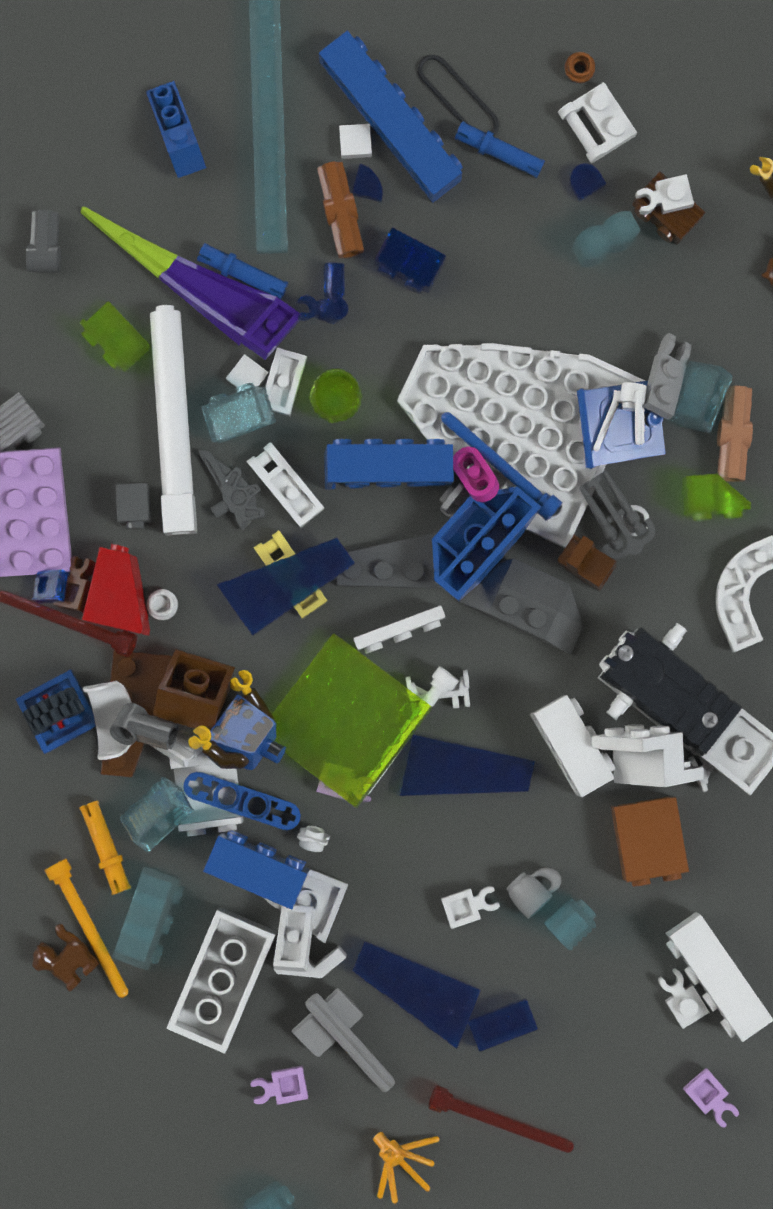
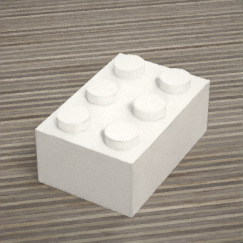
[530,695,616,797]

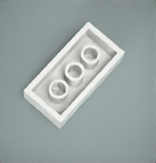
[166,907,277,1054]

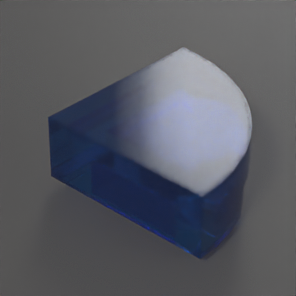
[352,163,383,202]

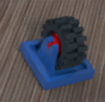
[16,669,96,754]

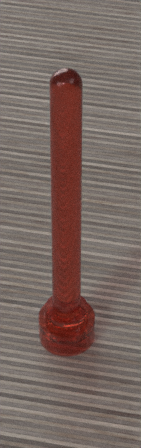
[0,590,138,658]
[428,1085,574,1153]

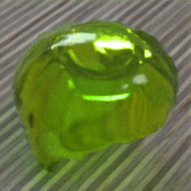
[309,368,363,423]

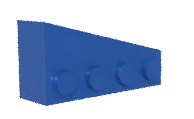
[324,439,454,490]

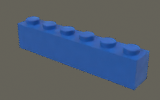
[319,30,463,203]

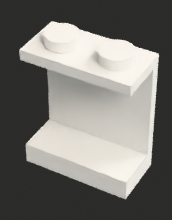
[169,752,244,836]

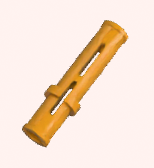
[79,800,132,895]

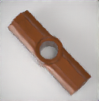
[317,161,364,258]

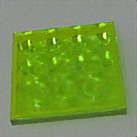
[272,633,433,808]

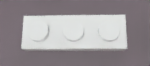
[353,605,445,654]

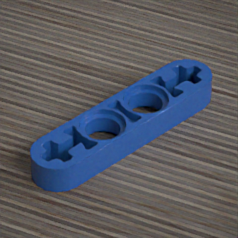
[183,772,301,830]

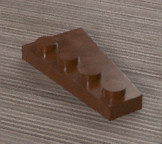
[101,650,172,777]

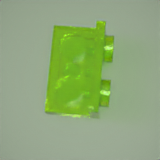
[79,301,152,372]

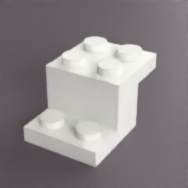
[592,724,704,787]

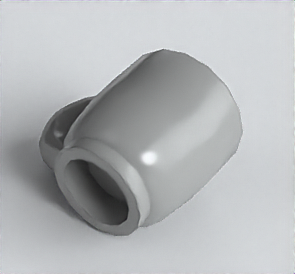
[506,867,562,919]

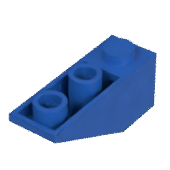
[146,81,207,178]

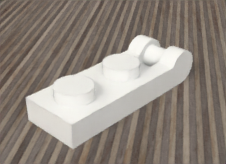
[246,442,325,528]

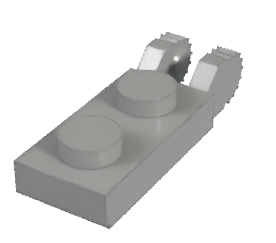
[642,333,692,420]

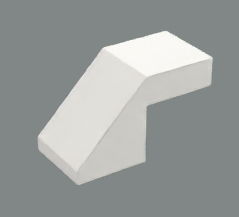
[273,945,347,978]

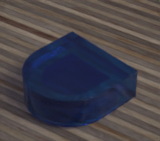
[569,163,606,202]

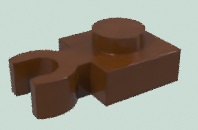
[53,556,96,613]

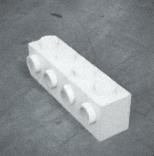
[665,912,773,1042]

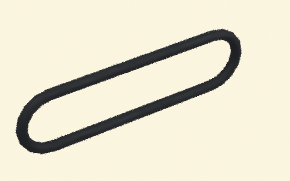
[418,55,499,136]

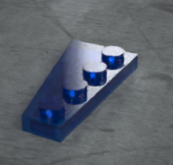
[216,538,355,636]
[400,735,535,796]
[353,941,481,1049]

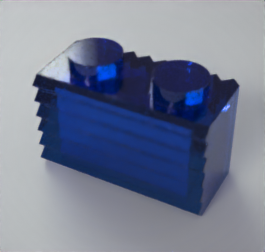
[374,227,446,294]

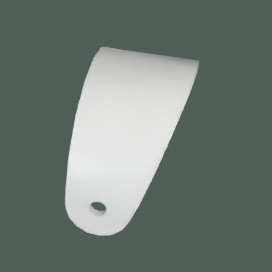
[83,681,132,760]

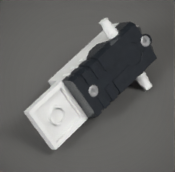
[597,623,773,795]

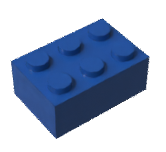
[203,830,310,910]

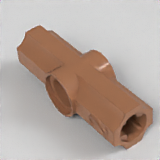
[717,386,753,482]

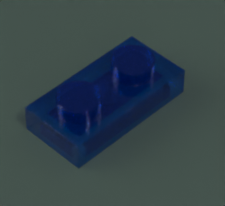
[468,998,538,1052]

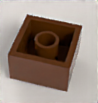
[153,649,235,731]

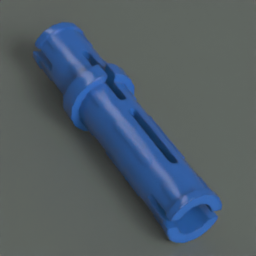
[454,121,545,179]
[197,243,289,299]

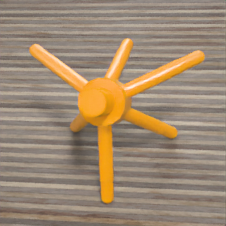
[373,1132,440,1204]

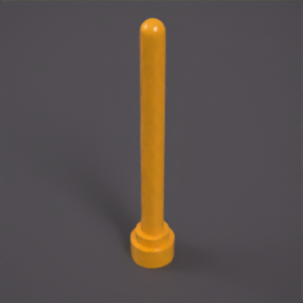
[44,858,128,998]

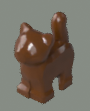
[32,924,100,992]

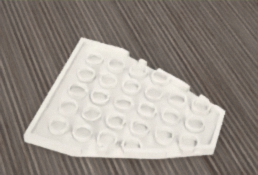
[397,343,645,548]

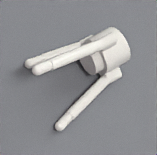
[593,382,647,451]

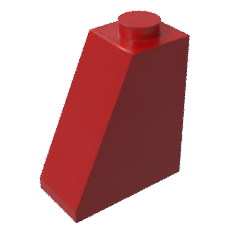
[82,544,150,636]

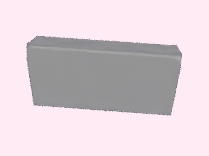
[292,988,363,1057]

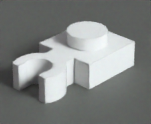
[635,174,694,215]
[441,886,500,929]
[658,968,710,1029]

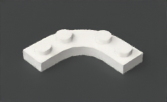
[716,535,773,652]

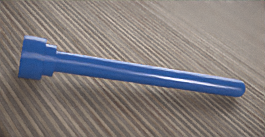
[441,412,563,521]

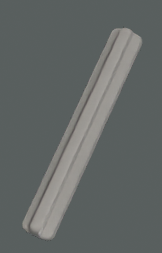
[305,993,395,1092]

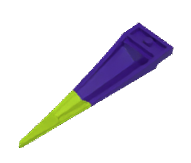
[81,207,302,360]

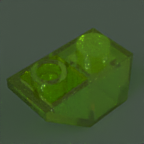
[682,474,751,521]

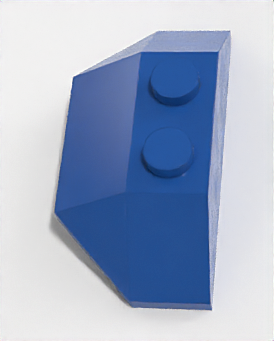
[432,487,541,602]

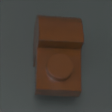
[557,535,617,592]

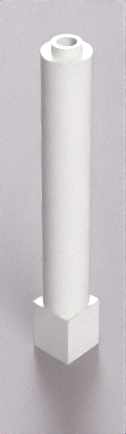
[150,305,197,536]

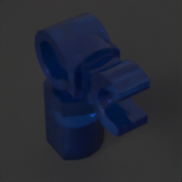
[297,262,349,324]

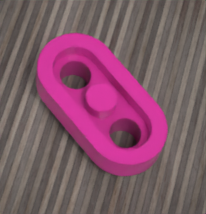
[453,447,499,502]

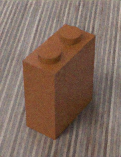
[611,796,689,887]

